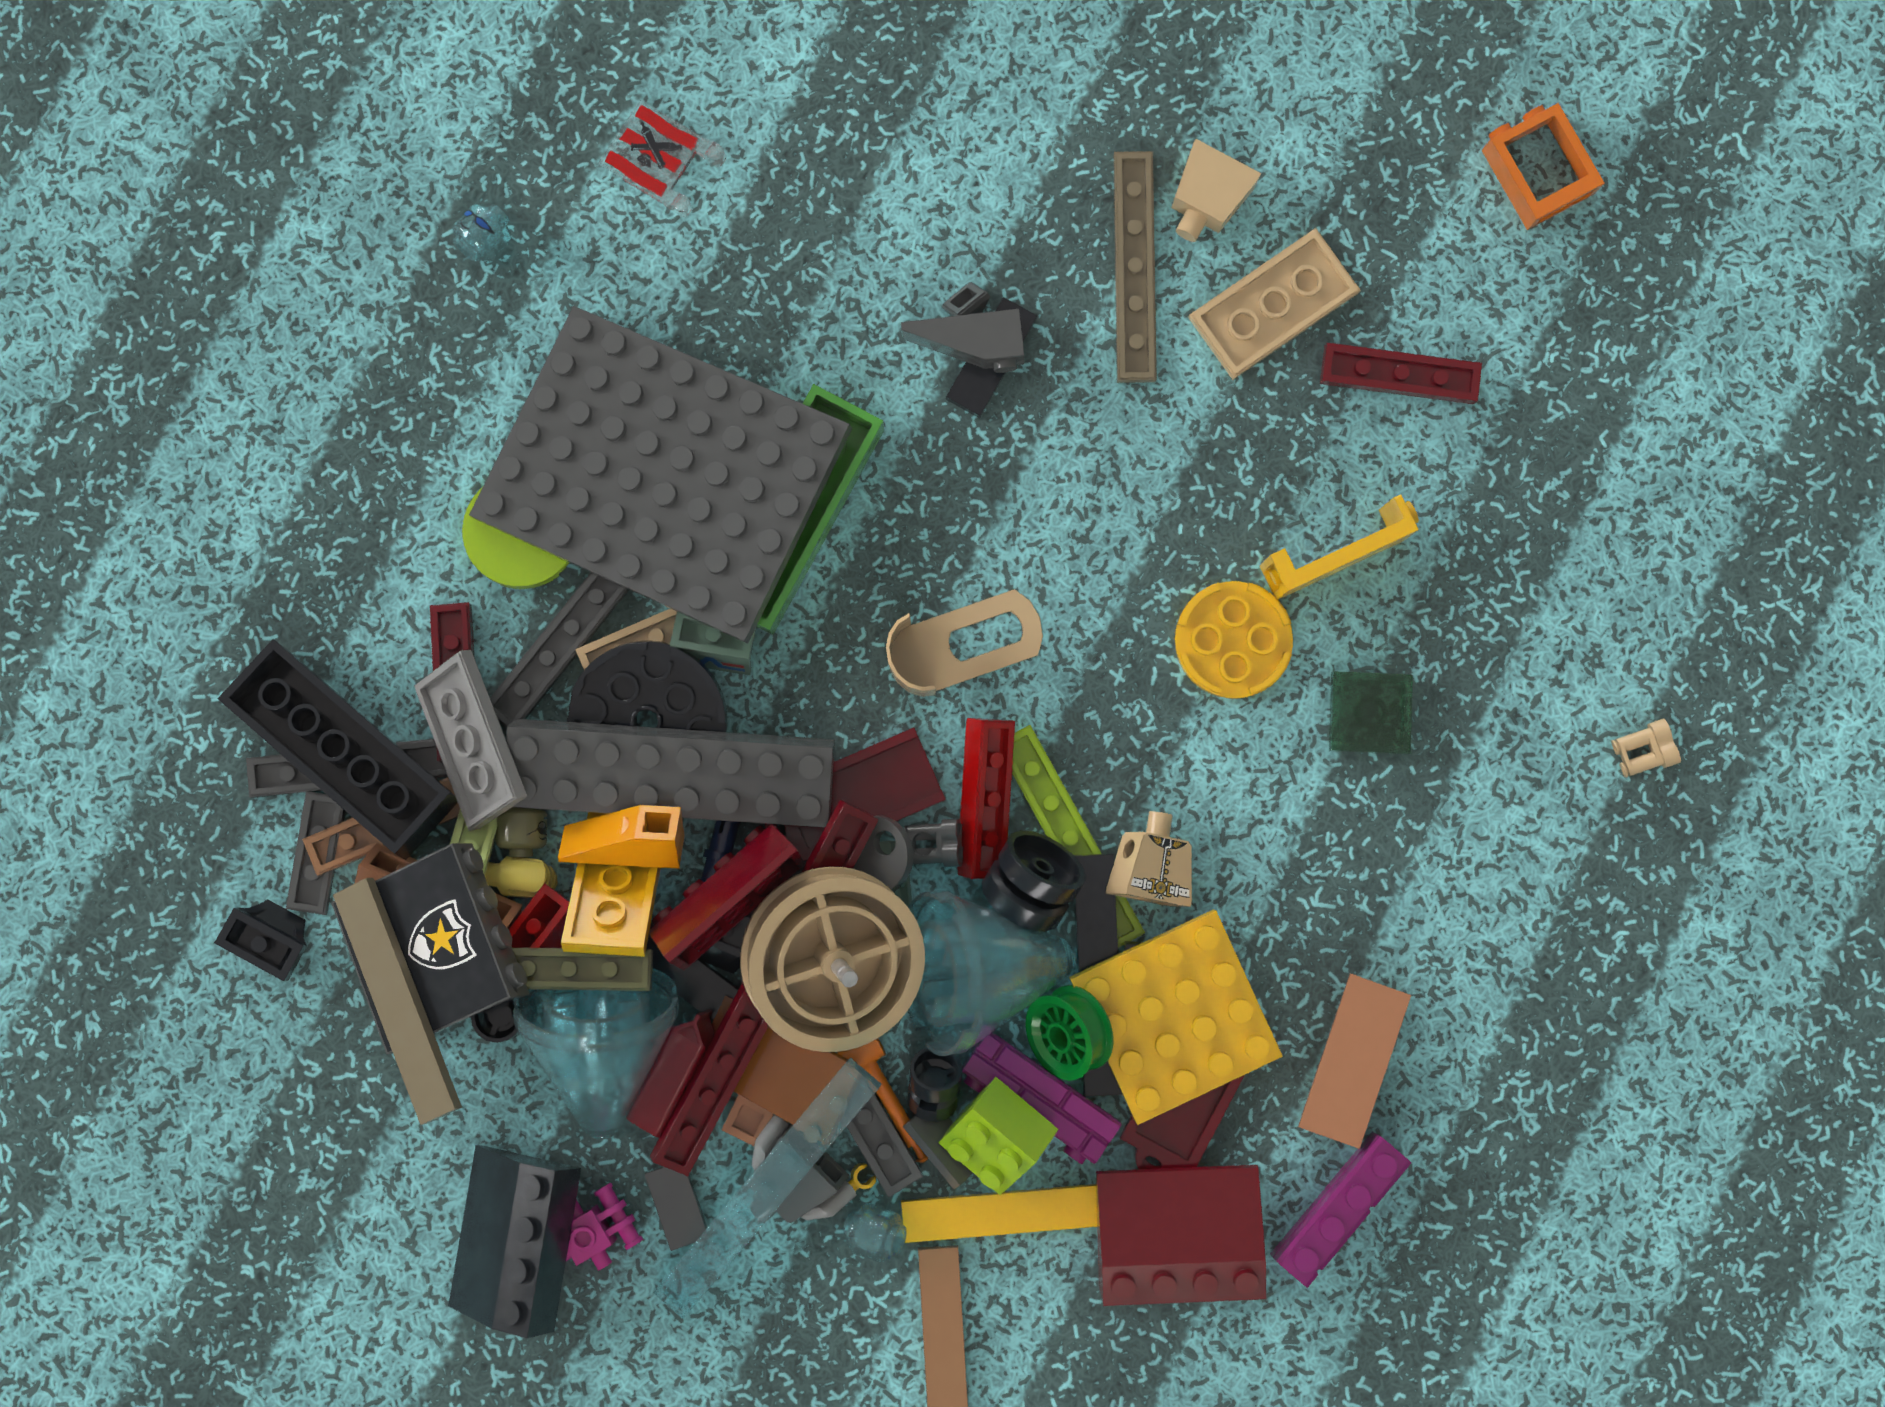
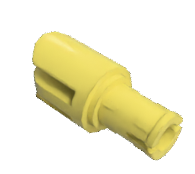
[485,856,558,898]

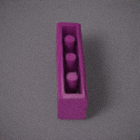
[962,1029,1122,1164]
[1270,1131,1411,1288]

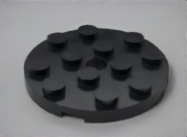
[567,640,727,732]

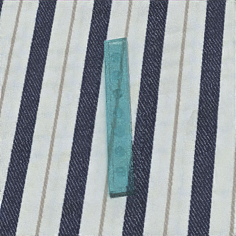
[653,1058,882,1319]

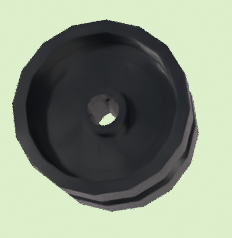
[982,830,1086,932]

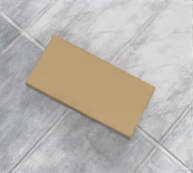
[1188,228,1361,380]

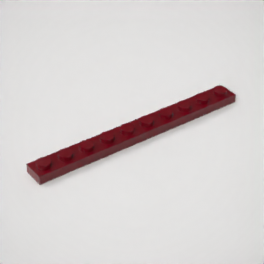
[650,799,879,1176]

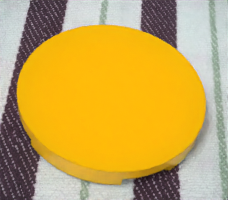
[1175,581,1293,699]

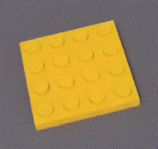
[1069,909,1283,1125]

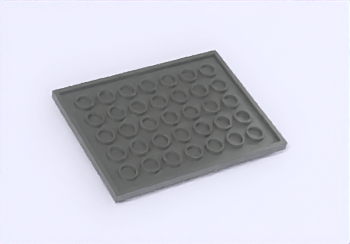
[469,306,852,644]

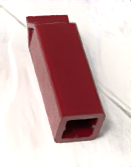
[626,1009,714,1138]

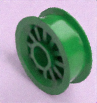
[1025,985,1114,1081]

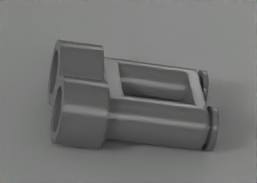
[904,819,963,867]

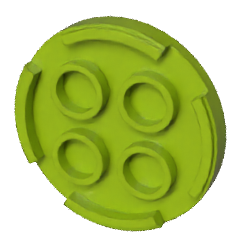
[462,487,570,589]

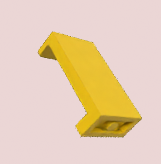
[1259,494,1419,600]

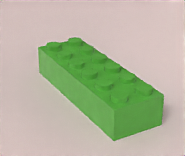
[757,384,884,635]

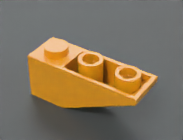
[558,805,685,869]

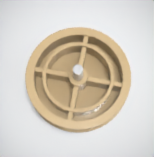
[740,867,925,1052]

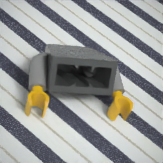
[750,1115,876,1223]

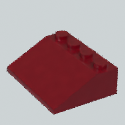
[649,824,805,971]
[1096,1165,1266,1306]

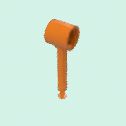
[837,1038,928,1163]

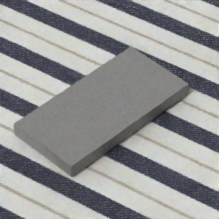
[414,650,527,831]

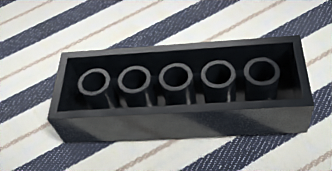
[217,639,458,860]

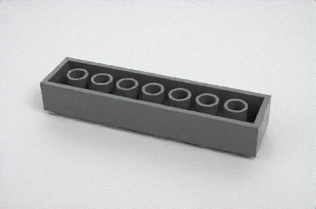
[506,719,835,827]

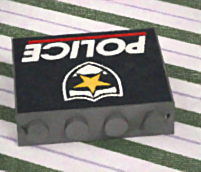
[331,843,530,1055]

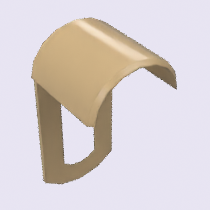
[886,589,1043,697]

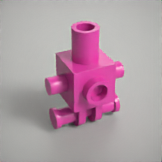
[566,1182,644,1271]

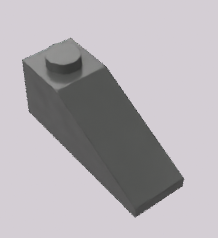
[901,309,1024,373]

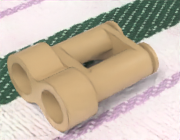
[1611,718,1681,778]

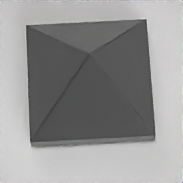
[942,282,990,316]

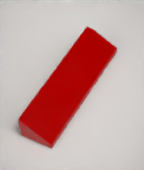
[957,718,1015,879]

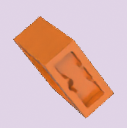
[1482,103,1605,230]

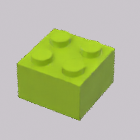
[938,1077,1059,1195]

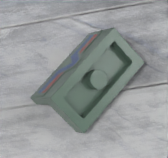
[670,612,756,675]

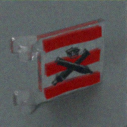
[598,100,727,218]

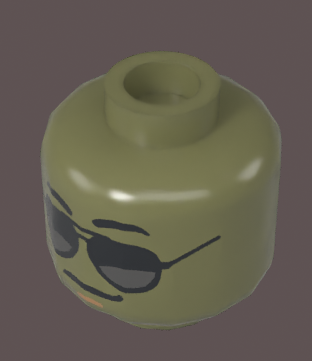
[495,807,547,857]

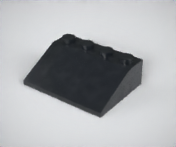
[448,1145,581,1338]

